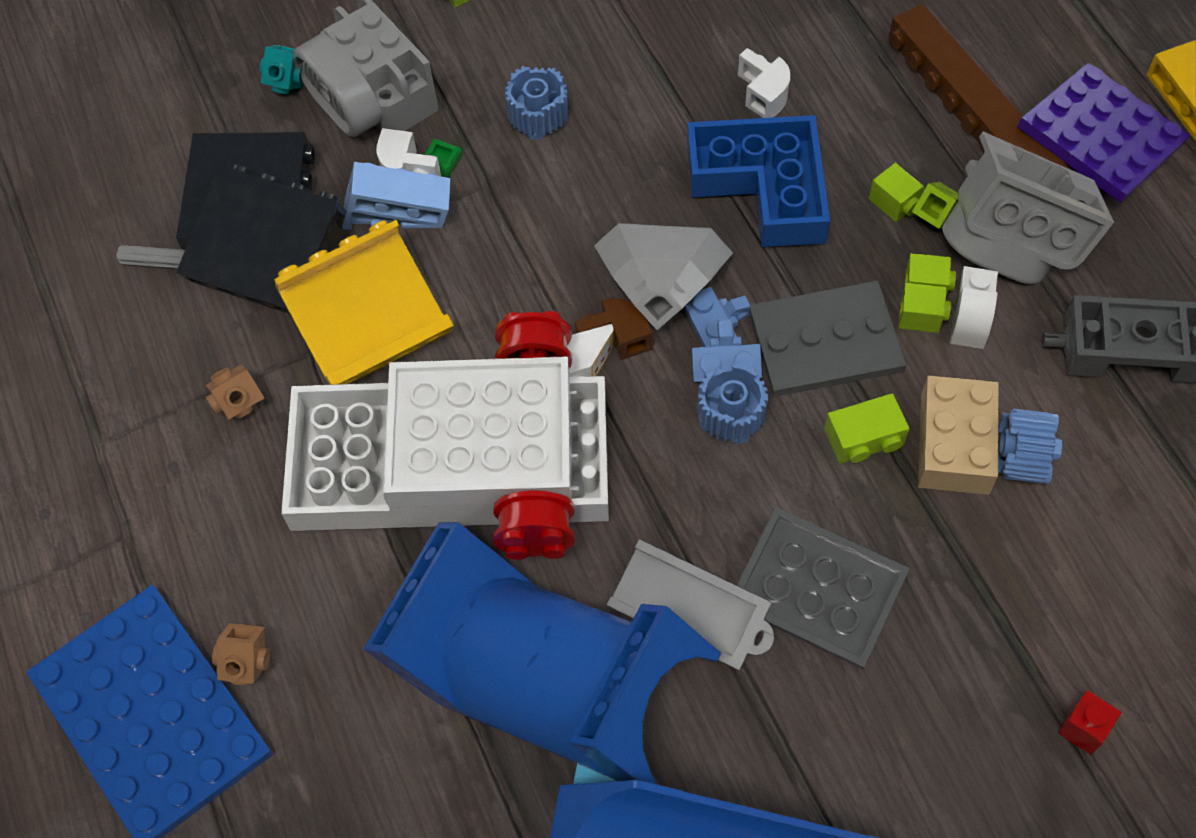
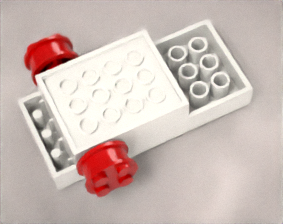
[281,311,609,560]

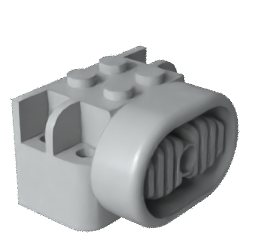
[293,0,439,137]
[942,132,1114,284]

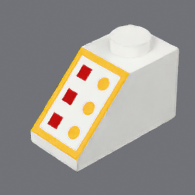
[567,324,614,377]

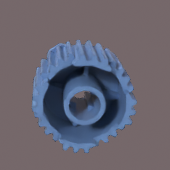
[505,66,569,140]
[697,362,768,444]
[998,409,1062,484]

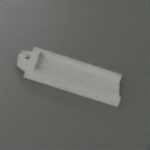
[607,539,775,671]

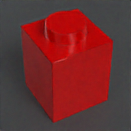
[1057,690,1122,755]

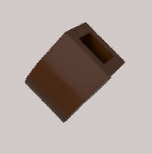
[575,298,652,360]

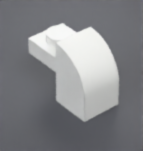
[738,48,790,118]
[376,128,441,177]
[950,266,998,349]

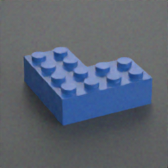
[687,115,830,247]

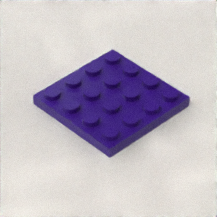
[1017,63,1190,203]

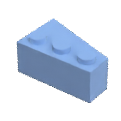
[342,162,450,230]

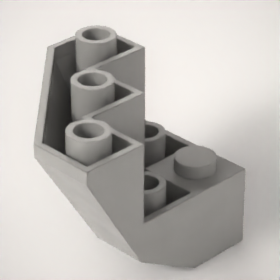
[594,223,733,330]

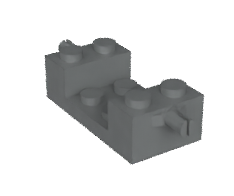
[1042,295,1196,383]

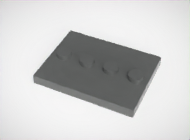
[749,281,907,397]
[737,507,910,670]

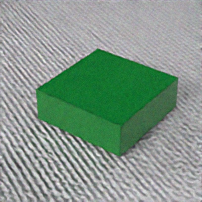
[424,138,463,178]

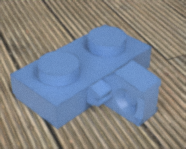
[683,287,751,347]
[691,320,762,382]

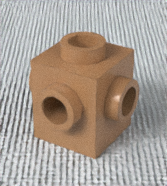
[205,364,264,420]
[212,623,270,685]

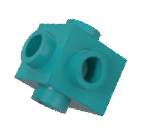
[259,45,303,94]

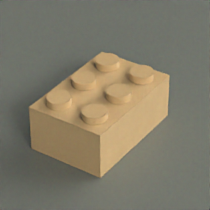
[918,376,998,495]

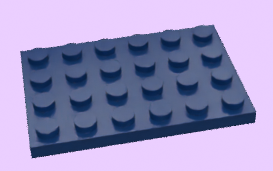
[26,584,274,838]

